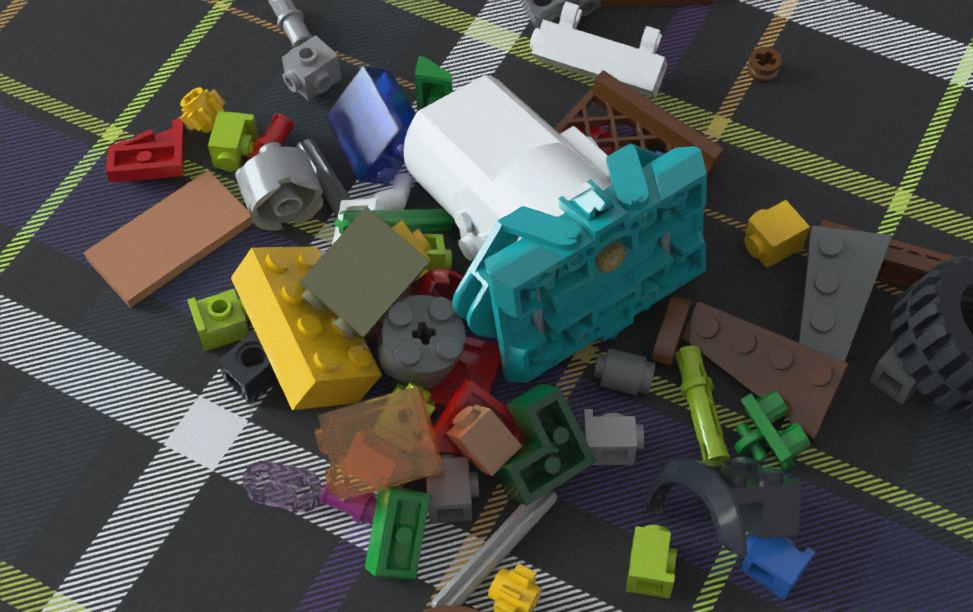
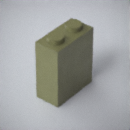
[300,206,430,340]

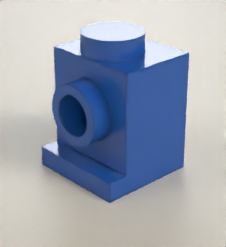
[740,534,815,600]

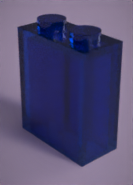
[326,65,416,185]

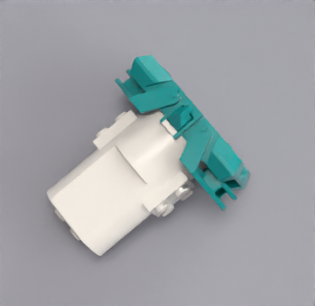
[404,75,707,383]

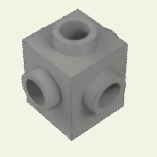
[282,35,341,101]

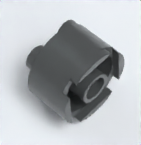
[377,295,465,389]

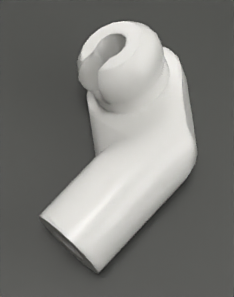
[368,173,413,210]

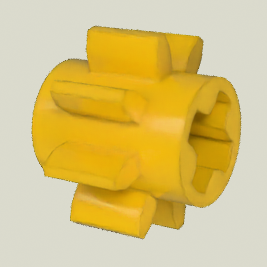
[179,87,225,133]
[488,563,542,612]

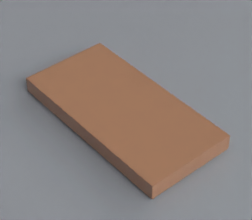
[84,170,254,308]

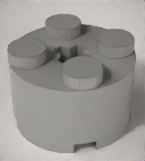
[235,142,323,231]

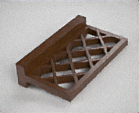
[554,70,724,179]

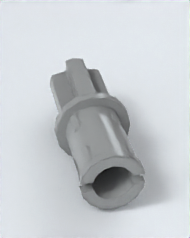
[269,0,312,48]

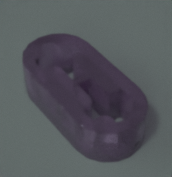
[242,461,322,512]

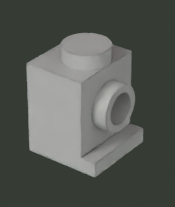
[582,409,644,465]

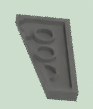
[798,225,892,362]

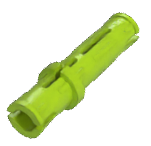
[675,346,730,465]

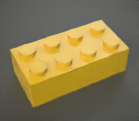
[231,246,382,410]

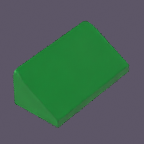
[415,56,453,113]
[365,485,431,580]

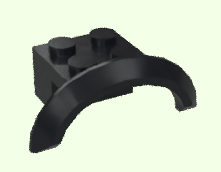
[645,457,802,556]

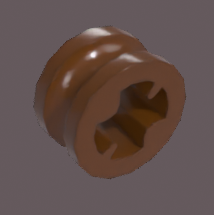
[747,47,782,82]

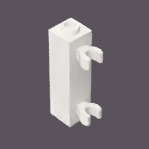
[530,2,668,98]

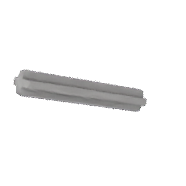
[431,490,557,608]

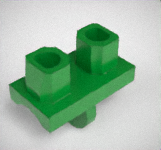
[734,391,810,472]

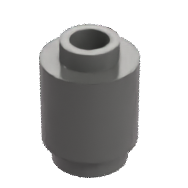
[593,348,655,396]

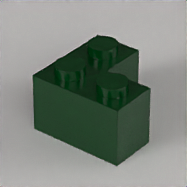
[496,383,597,506]

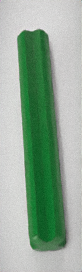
[334,209,456,234]

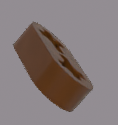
[651,295,692,367]

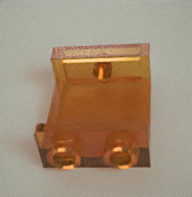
[315,386,446,504]

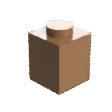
[446,404,522,476]

